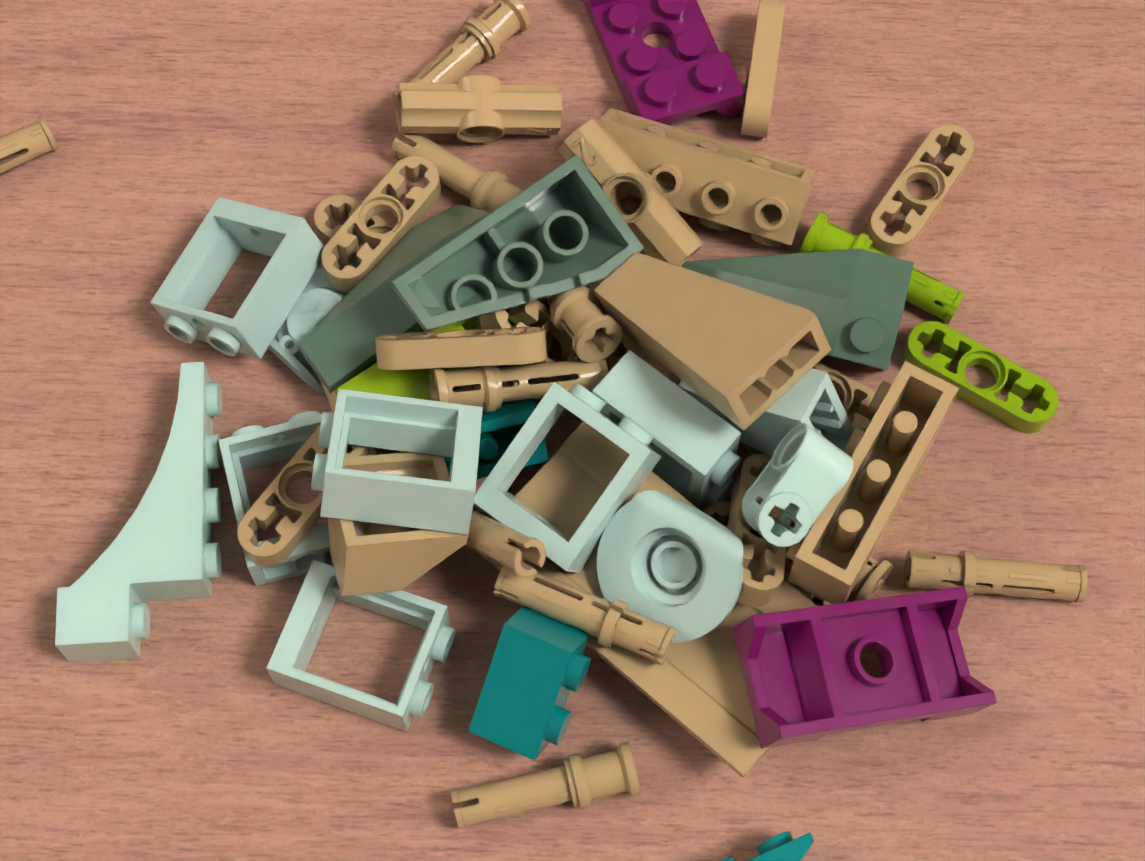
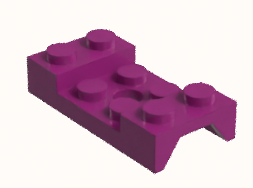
[582,0,745,126]
[732,586,997,749]

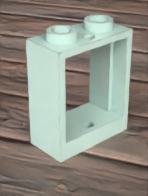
[150,197,324,359]
[592,350,741,511]
[474,382,662,573]
[311,388,483,535]
[218,411,334,586]
[266,559,456,732]

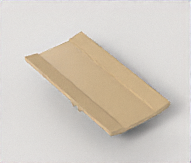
[479,421,817,778]

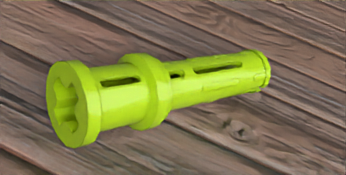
[799,212,966,324]

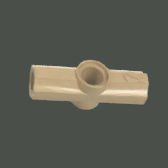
[396,75,563,143]
[557,117,704,266]

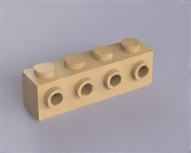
[598,108,817,247]
[786,361,959,604]

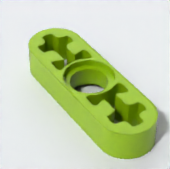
[904,321,1059,433]

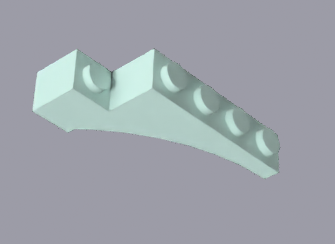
[55,362,222,662]

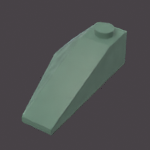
[390,154,644,332]
[299,204,492,392]
[682,249,914,371]

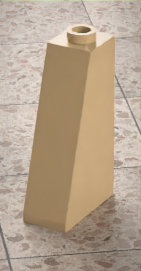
[594,252,831,430]

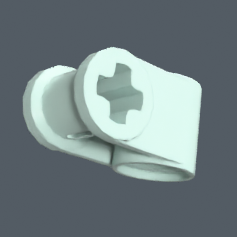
[741,423,854,547]

